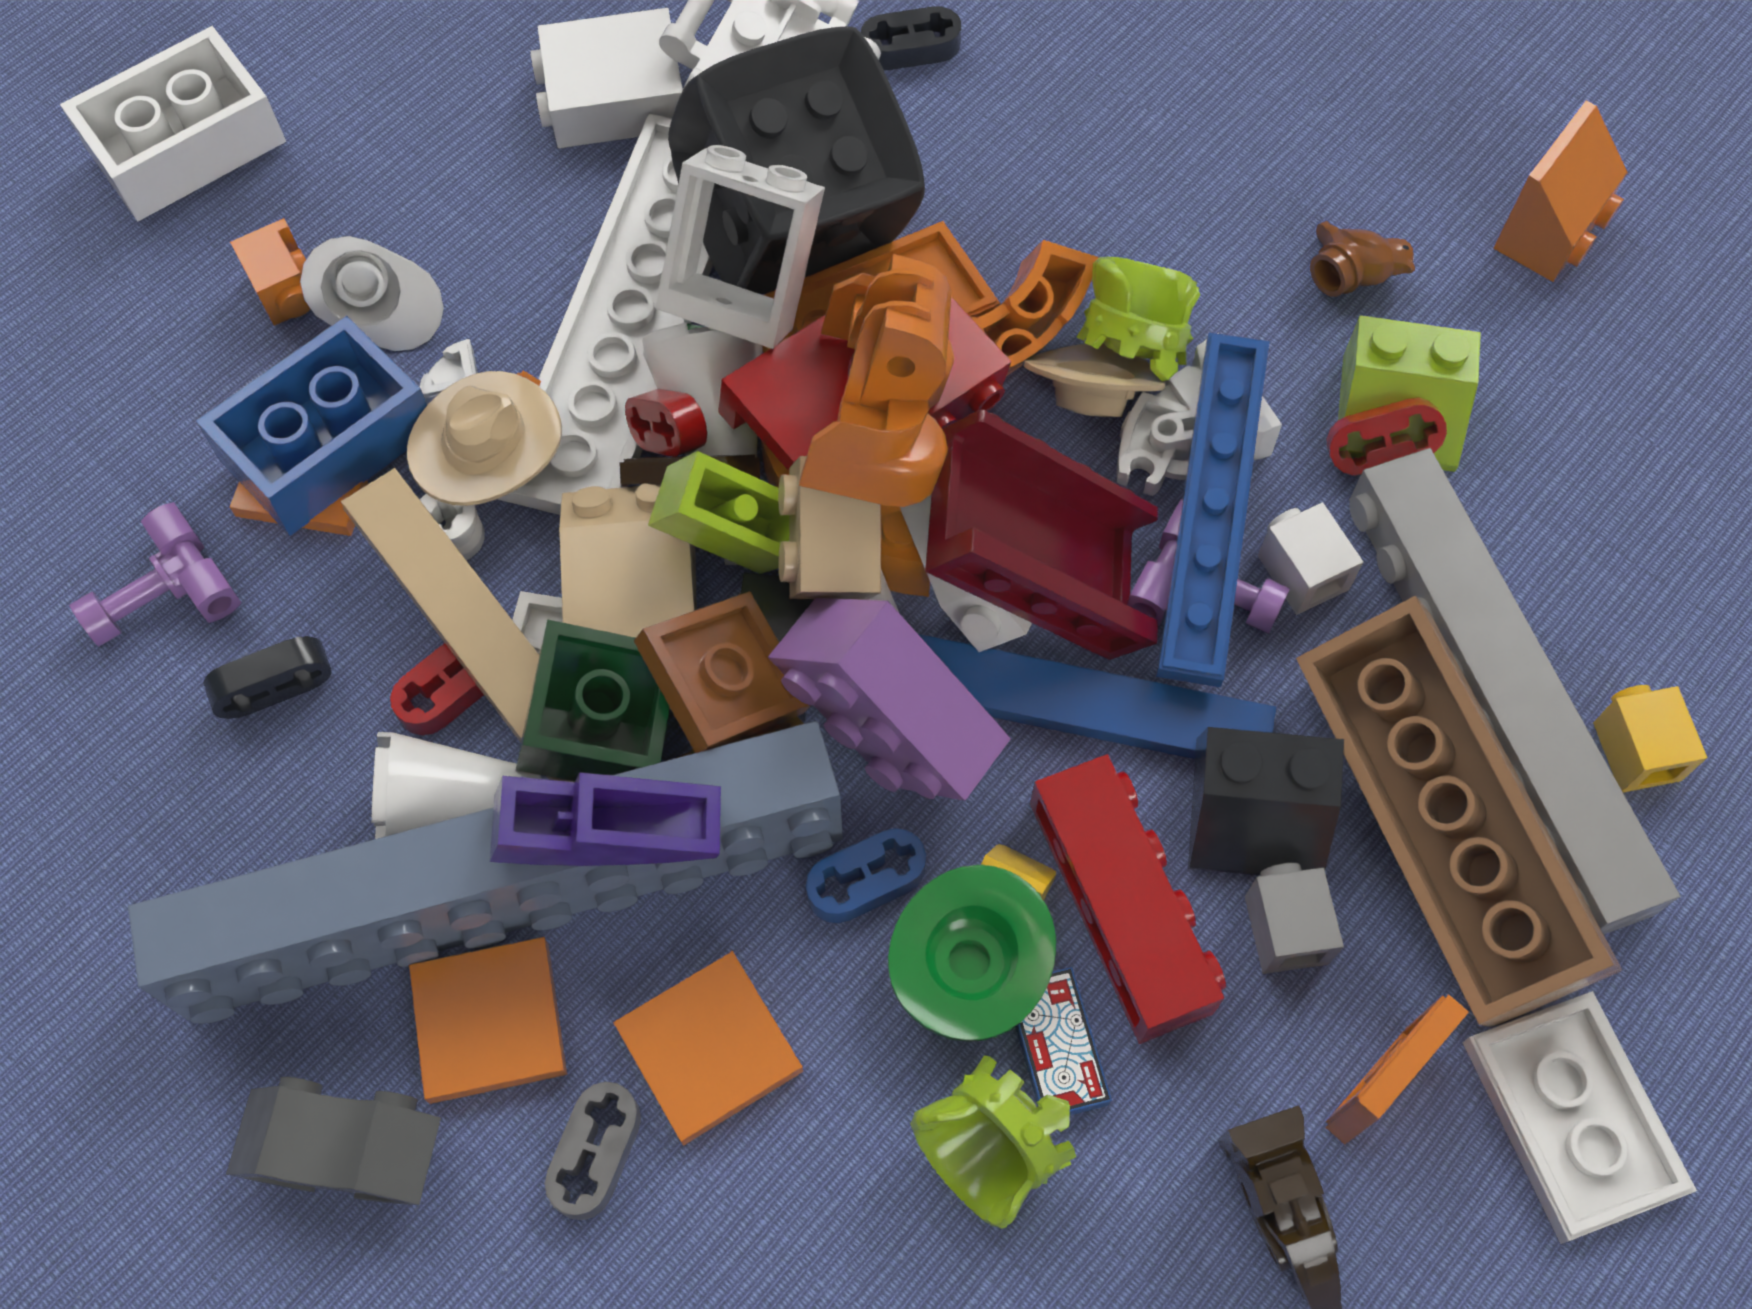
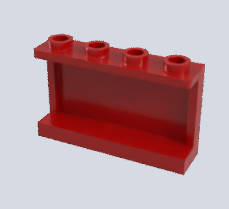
[718,259,1012,471]

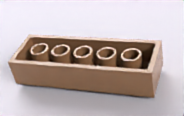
[1296,595,1623,1028]

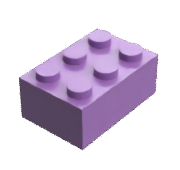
[768,598,1011,801]

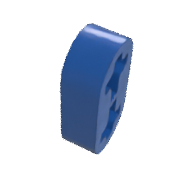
[806,828,926,923]

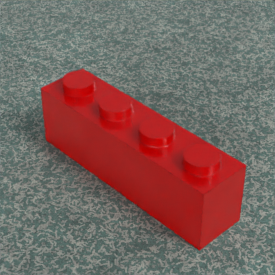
[1030,754,1226,1044]

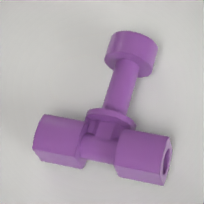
[1127,499,1290,634]
[69,502,242,647]

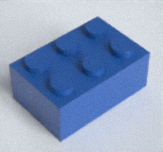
[196,315,427,536]

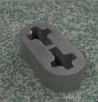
[544,1081,641,1220]

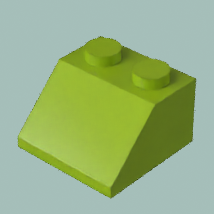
[1338,315,1481,472]

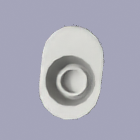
[300,236,444,351]

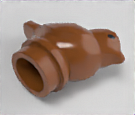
[1310,221,1415,297]

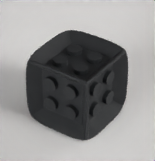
[668,26,925,294]

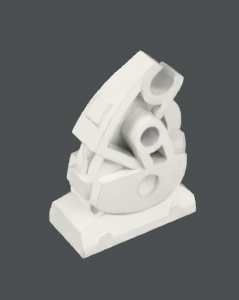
[1117,333,1282,496]

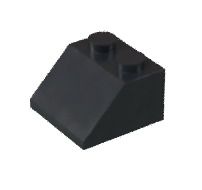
[1188,727,1344,875]

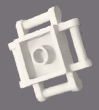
[659,0,881,91]

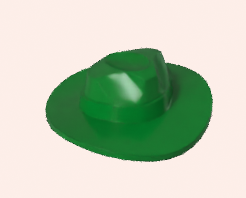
[888,865,1056,1042]

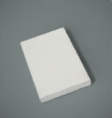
[1463,991,1697,1244]

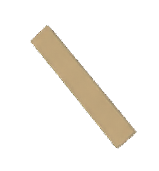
[341,468,575,782]

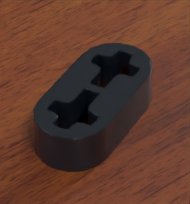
[861,6,961,70]
[203,636,332,719]

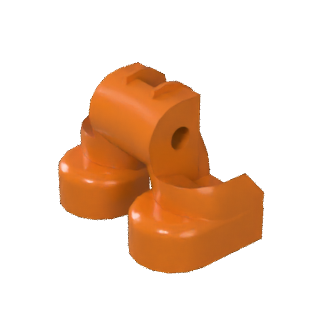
[799,254,955,507]

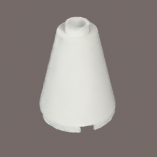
[642,322,763,457]
[371,732,541,839]

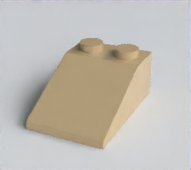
[559,483,697,637]

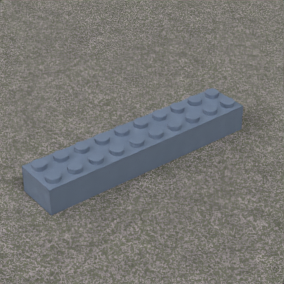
[128,721,843,1024]

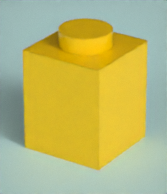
[1593,685,1708,793]

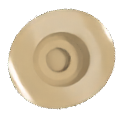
[1024,344,1166,417]
[407,371,562,506]

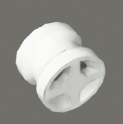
[420,494,485,560]

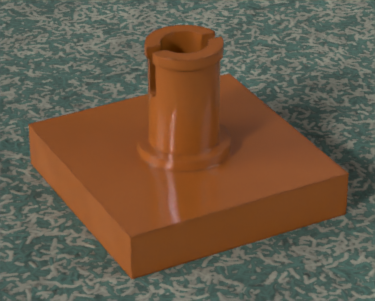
[634,591,811,753]

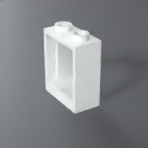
[655,145,825,349]

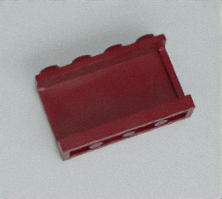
[925,410,1158,660]

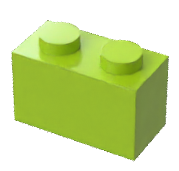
[648,451,789,574]

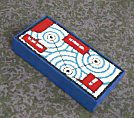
[1016,967,1112,1115]

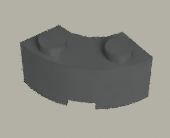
[226,1077,441,1205]

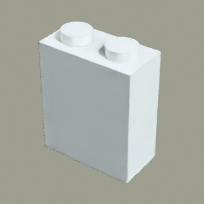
[531,8,683,148]

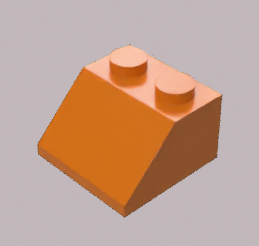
[1493,100,1627,282]

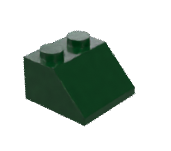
[516,619,670,781]

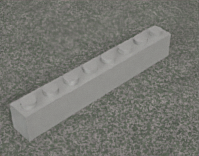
[1349,448,1681,935]

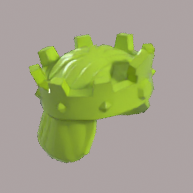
[1076,257,1201,381]
[910,1055,1076,1229]

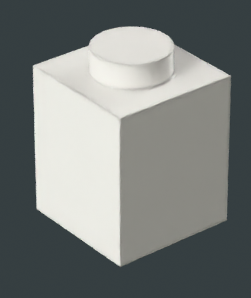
[1258,502,1363,615]

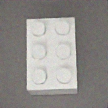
[60,26,286,222]

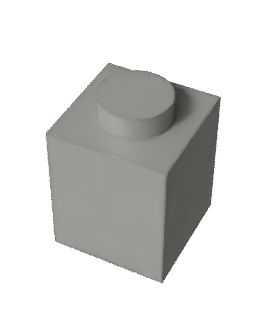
[1245,863,1344,974]

